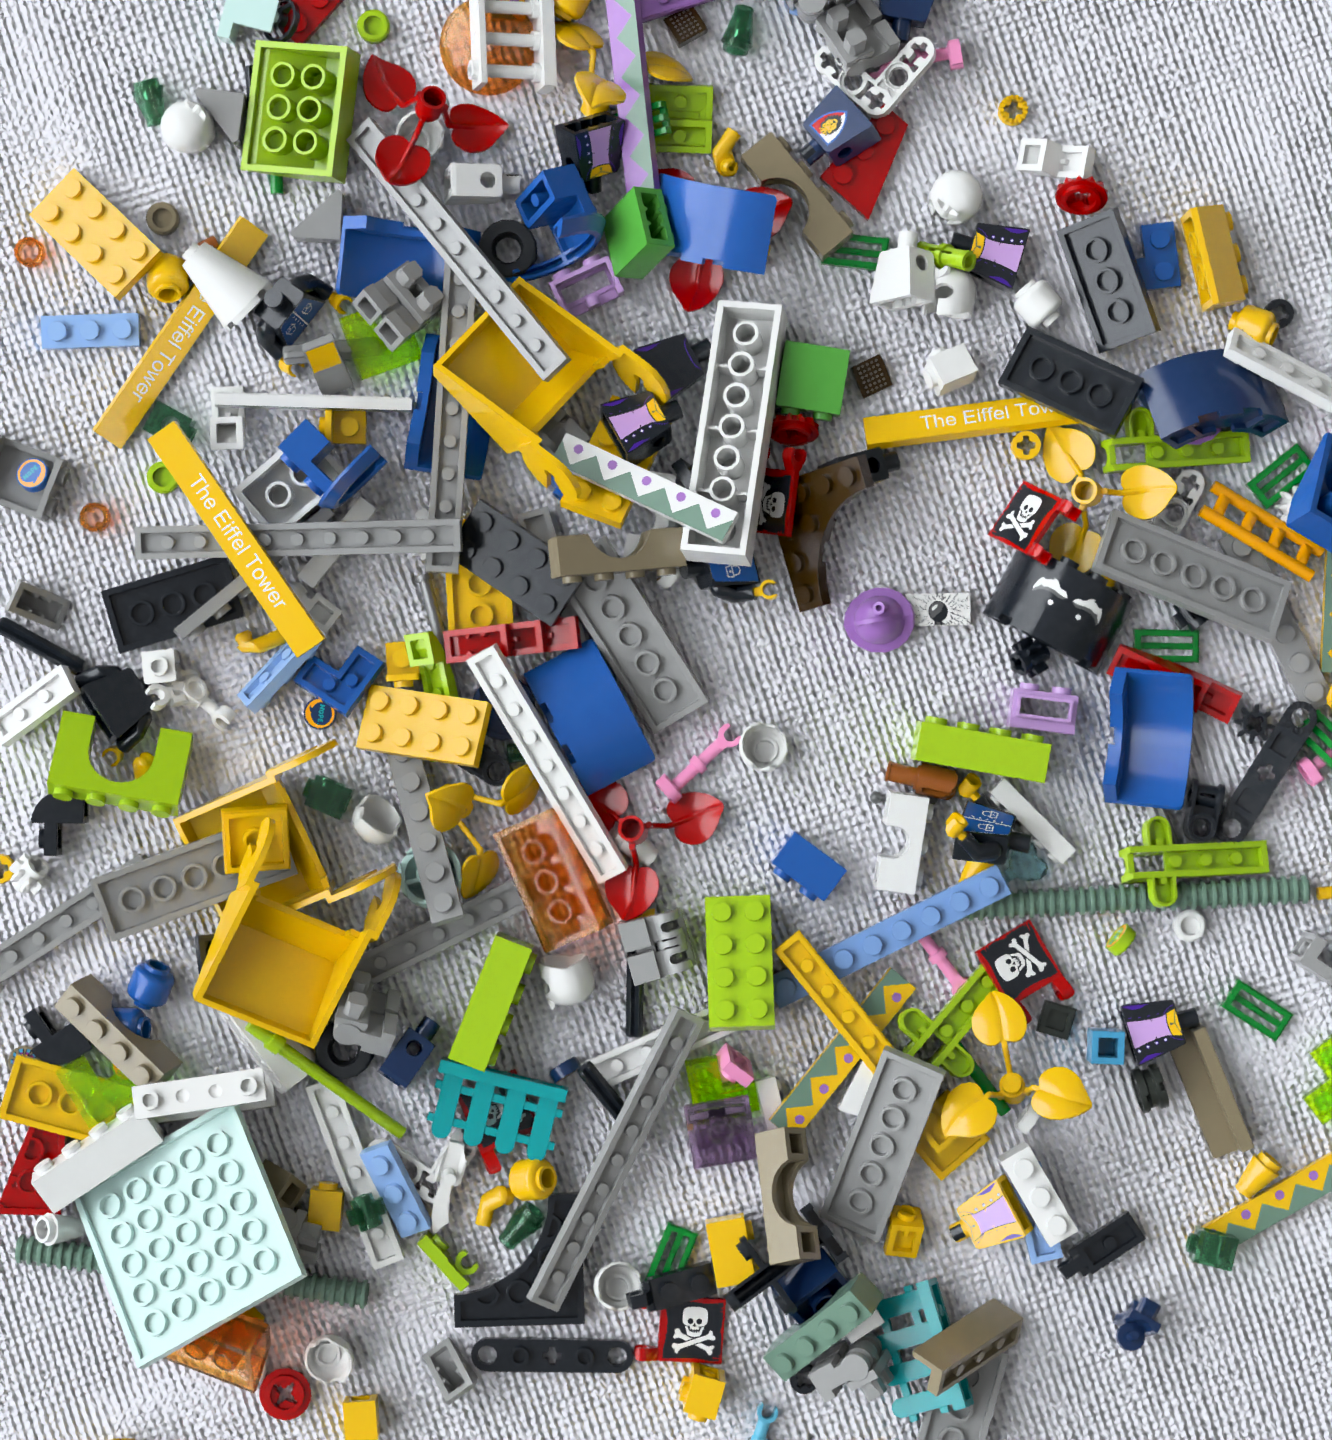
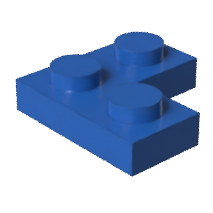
[1136,221,1182,291]
[294,645,385,718]

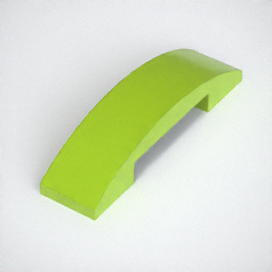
[404,631,459,762]

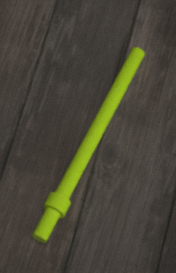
[245,1022,407,1139]

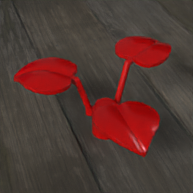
[362,54,509,186]
[658,168,793,312]
[578,780,724,921]

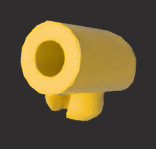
[235,629,285,653]

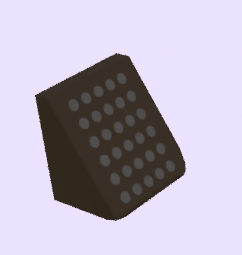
[663,7,708,48]
[850,354,893,399]

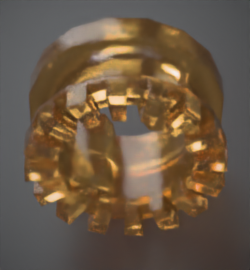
[14,237,46,268]
[80,503,111,532]

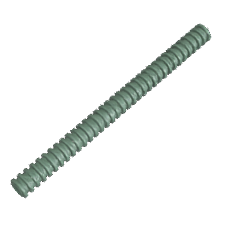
[958,875,1310,922]
[15,1234,370,1309]

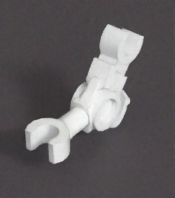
[145,669,237,731]

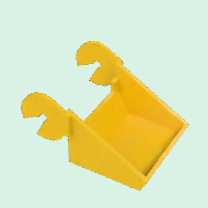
[433,276,671,501]
[172,739,398,918]
[192,817,402,1049]

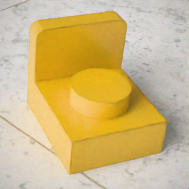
[319,409,367,445]
[385,642,421,688]
[883,1205,924,1258]

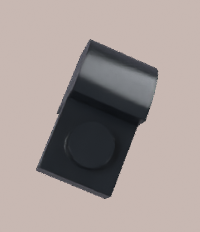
[31,794,89,856]
[24,1006,95,1064]

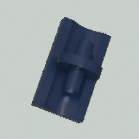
[1113,1297,1161,1351]

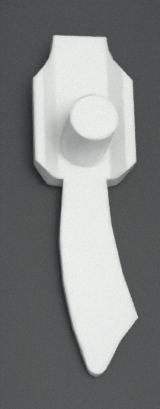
[431,1140,467,1234]

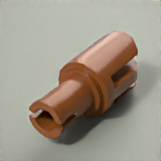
[885,760,958,800]

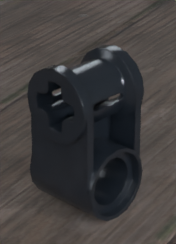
[458,743,513,786]
[1183,778,1225,842]

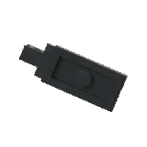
[1057,1210,1146,1280]
[625,1261,718,1312]

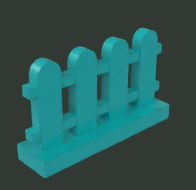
[427,1056,569,1161]
[876,1277,975,1423]

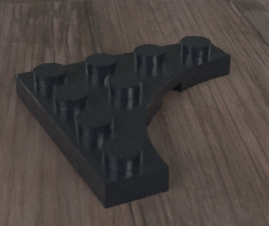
[454,1192,585,1328]

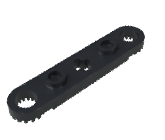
[1216,701,1318,844]
[471,1337,633,1373]

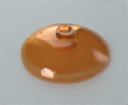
[440,0,534,95]

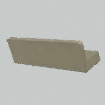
[1170,1024,1255,1158]
[912,1298,1024,1396]

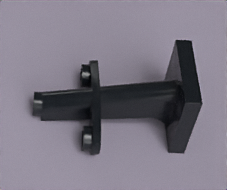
[723,1203,849,1315]

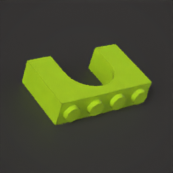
[47,710,193,818]

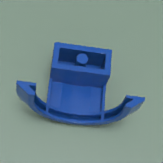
[505,164,606,283]
[278,419,388,509]

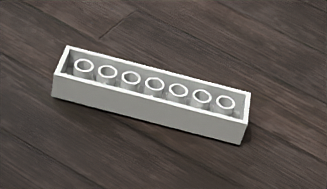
[680,300,788,567]

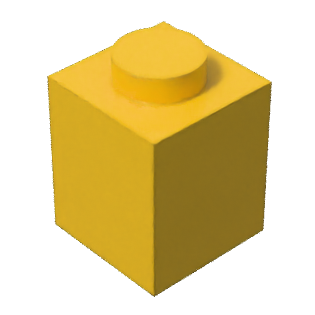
[307,1181,345,1232]
[343,1394,380,1440]

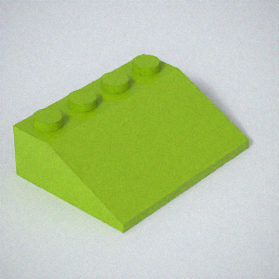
[240,40,361,184]

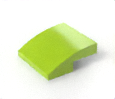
[649,83,713,154]

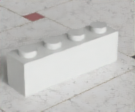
[216,1009,316,1095]
[31,1103,164,1214]

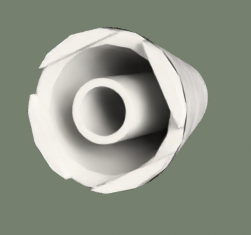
[182,242,273,332]

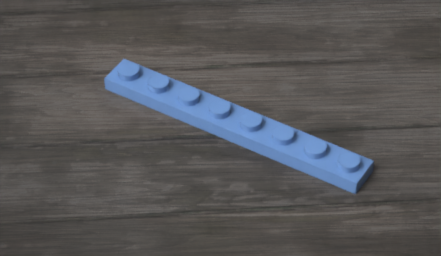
[773,864,1012,1009]

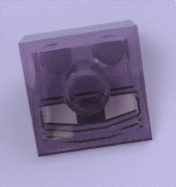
[684,1094,757,1169]

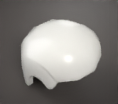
[395,111,445,159]
[739,721,789,772]
[352,794,402,845]
[593,1262,642,1311]
[304,1334,354,1384]

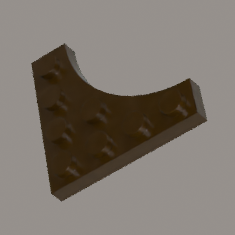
[778,454,874,612]

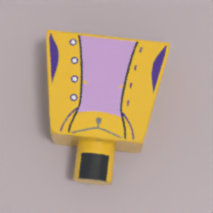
[949,1173,1034,1249]

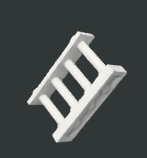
[467,0,557,94]
[131,1067,277,1124]

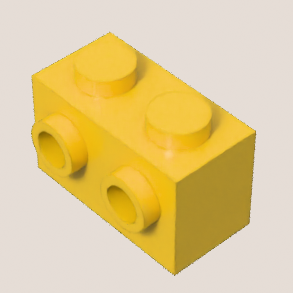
[705,1212,760,1289]
[678,1363,726,1423]

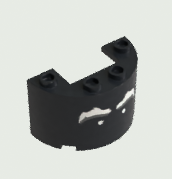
[982,549,1133,675]

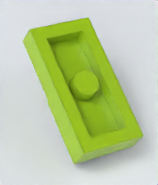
[417,1230,479,1291]

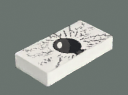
[905,593,971,626]

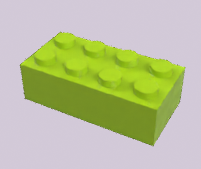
[910,716,1052,783]
[705,895,775,1032]
[448,931,537,1072]

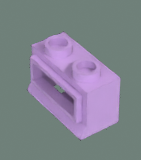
[549,254,624,317]
[1006,682,1079,735]

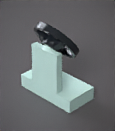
[217,0,300,45]

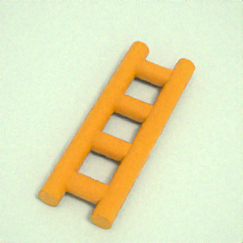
[1198,481,1325,582]

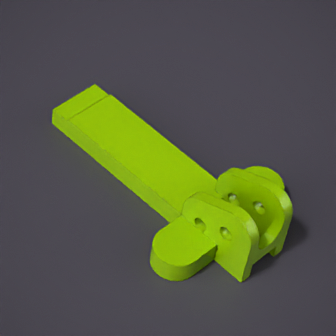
[1100,407,1251,474]
[1118,816,1270,908]
[898,963,997,1078]

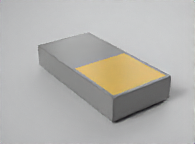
[301,333,354,395]

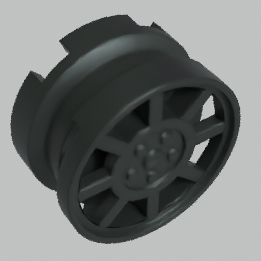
[1130,1063,1169,1114]

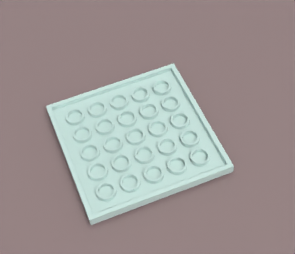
[74,1105,308,1369]

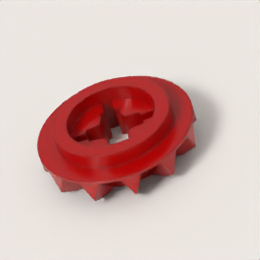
[1055,175,1108,215]
[770,413,819,446]
[259,1367,312,1420]

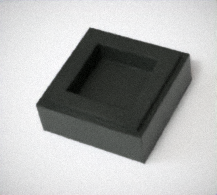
[1036,999,1077,1040]

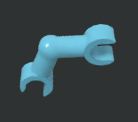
[751,1402,778,1440]

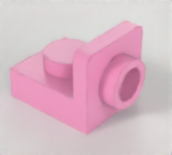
[706,1043,754,1088]

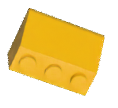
[1180,204,1248,312]

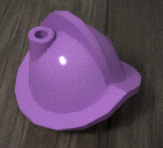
[843,588,915,653]

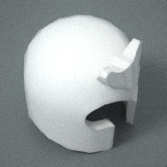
[160,99,216,154]
[928,170,983,227]
[922,266,977,320]
[538,952,595,1010]

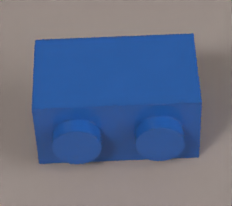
[771,831,847,902]

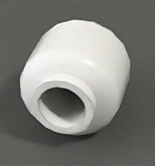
[1014,278,1062,328]

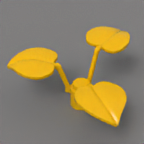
[555,21,693,116]
[1043,426,1178,573]
[425,765,540,899]
[941,991,1092,1138]

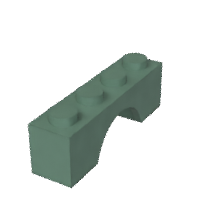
[763,1272,884,1381]

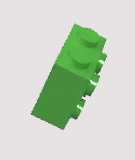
[604,186,675,279]
[775,340,850,422]

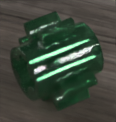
[345,1192,387,1232]

